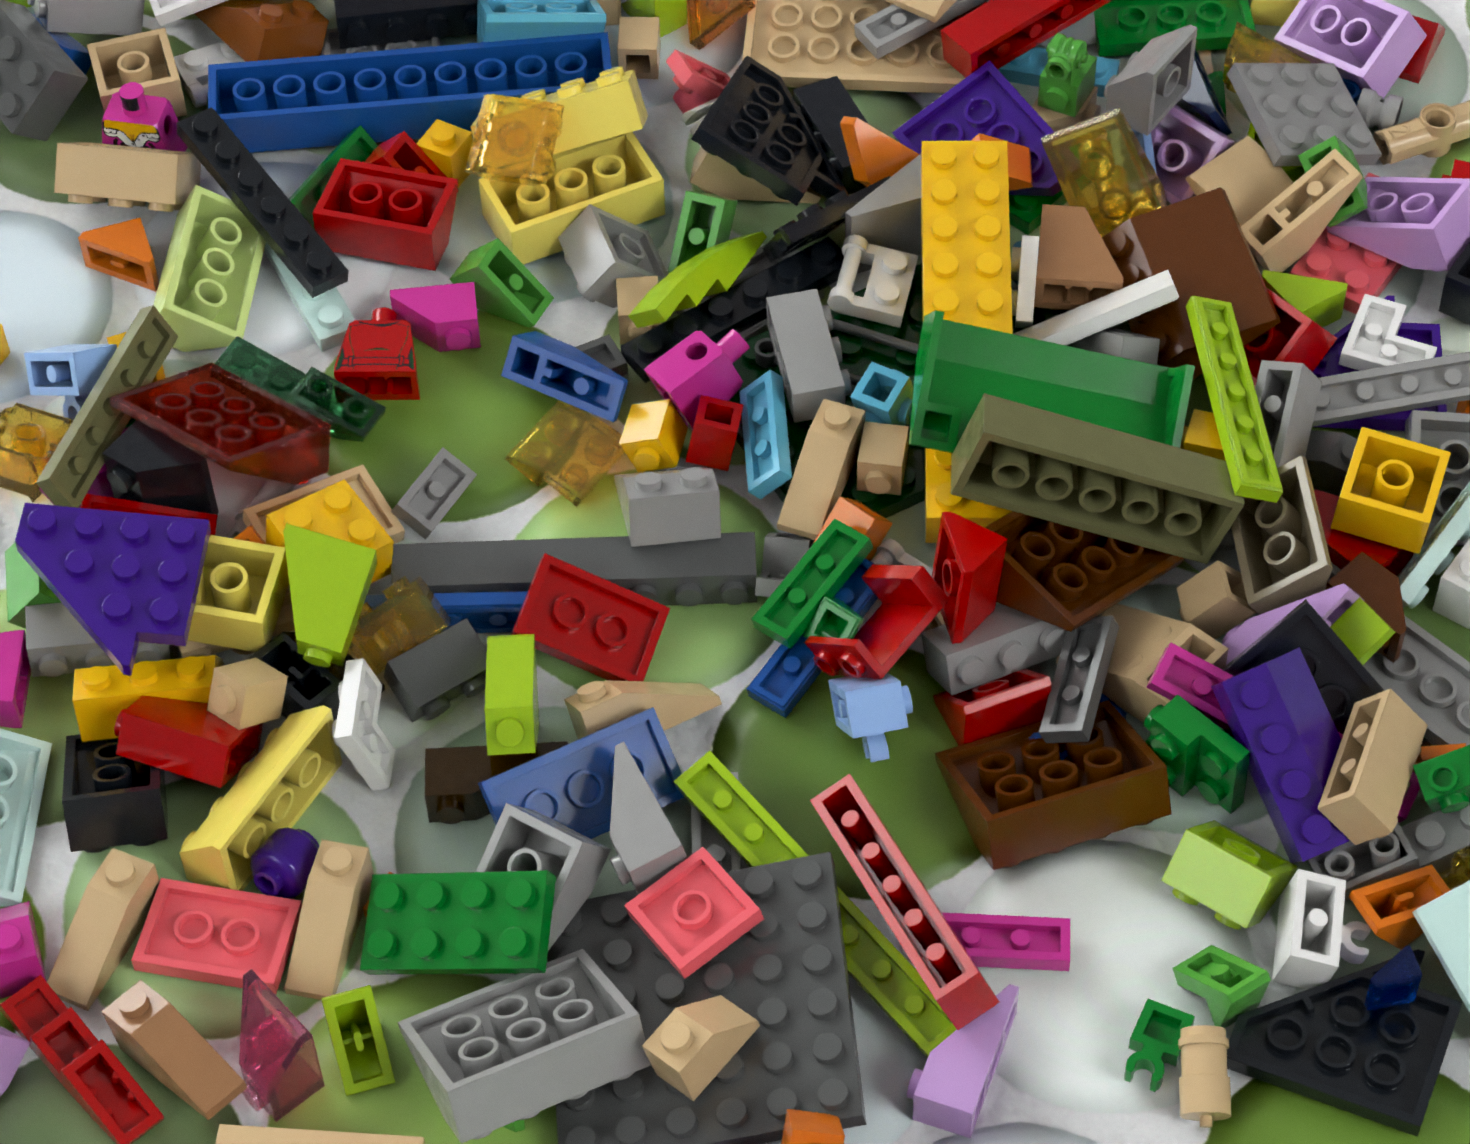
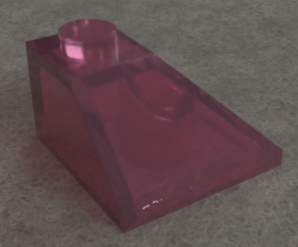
[239,969,325,1122]

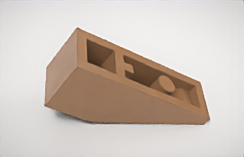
[101,980,248,1121]

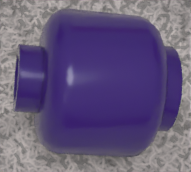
[250,827,319,899]

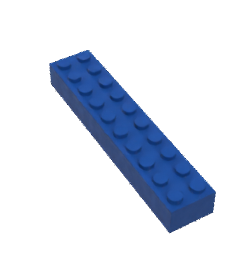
[208,32,612,153]

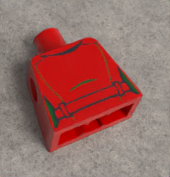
[334,307,420,400]

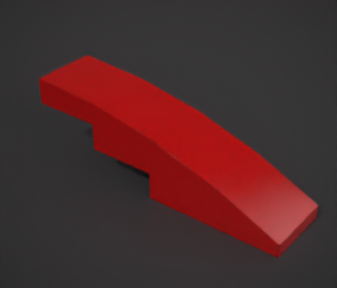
[0,975,164,1144]

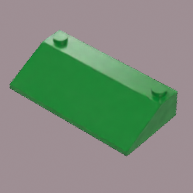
[909,310,1195,454]

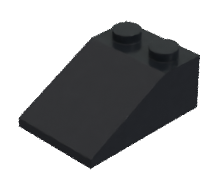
[62,734,168,853]

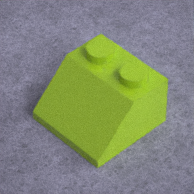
[1161,820,1298,930]

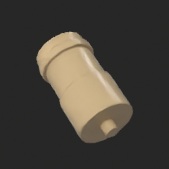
[1178,1025,1232,1128]

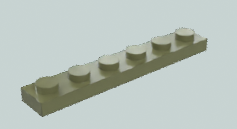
[36,305,178,508]

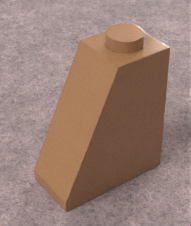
[1034,204,1123,310]

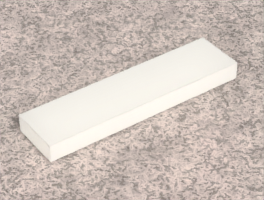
[1014,270,1179,345]

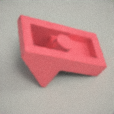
[666,49,730,114]

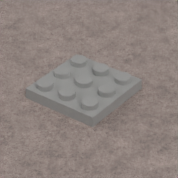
[1227,63,1382,166]

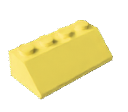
[179,705,342,891]

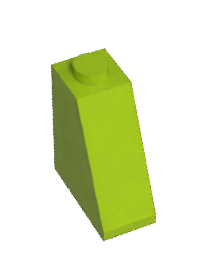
[283,523,377,667]
[485,634,540,755]

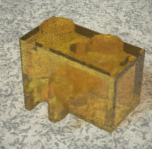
[349,575,451,676]

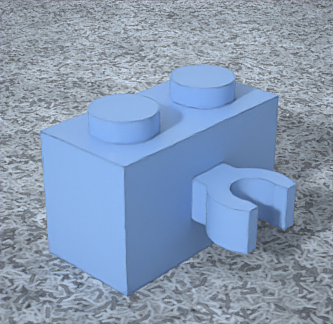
[24,344,117,422]
[828,673,913,762]

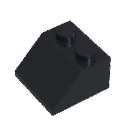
[102,419,219,515]

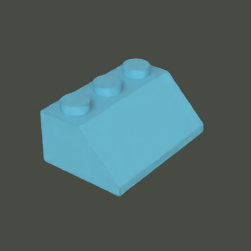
[477,0,606,43]

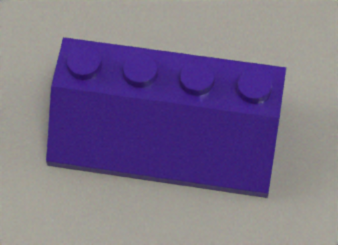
[1211,647,1350,863]

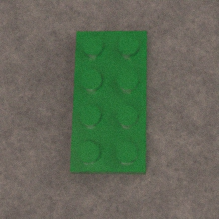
[1094,0,1257,57]
[360,870,556,975]

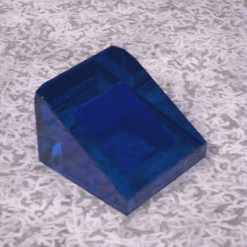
[1364,945,1422,1011]

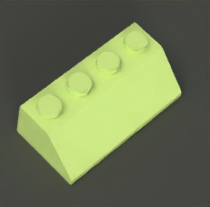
[153,185,266,352]

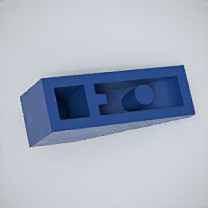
[501,331,629,422]

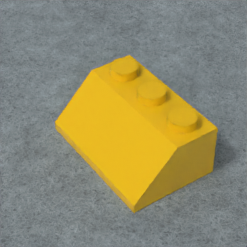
[72,655,224,742]

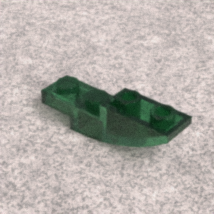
[213,336,386,442]

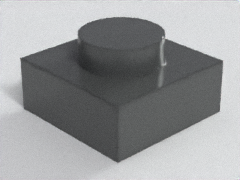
[575,334,628,376]

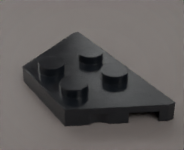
[762,176,890,263]

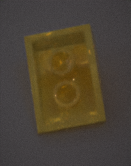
[1041,108,1167,237]

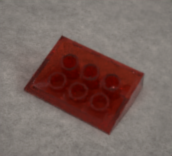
[110,362,331,485]

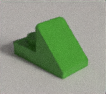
[1172,945,1271,1028]

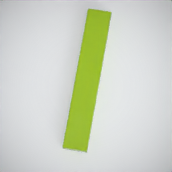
[1185,296,1283,503]

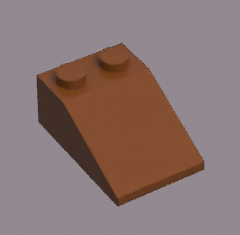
[194,0,329,62]

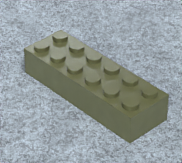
[951,393,1245,564]

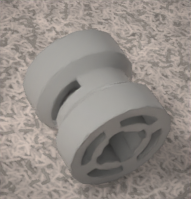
[1357,88,1404,130]

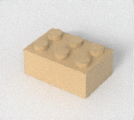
[54,142,201,212]

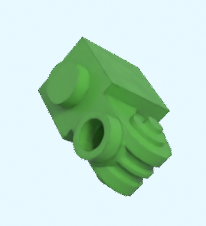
[1038,33,1097,118]

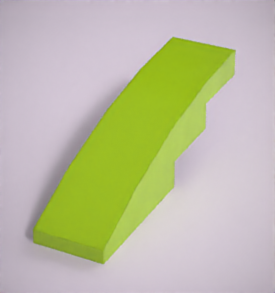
[628,231,767,328]

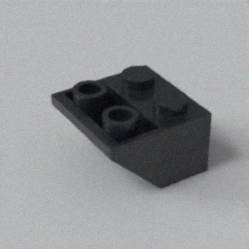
[247,631,385,720]

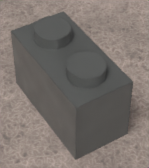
[383,618,487,722]

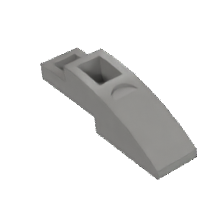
[1307,799,1470,900]

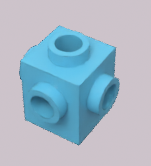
[850,362,914,426]

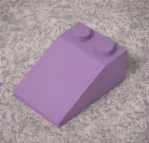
[1274,0,1427,99]
[1326,177,1470,272]

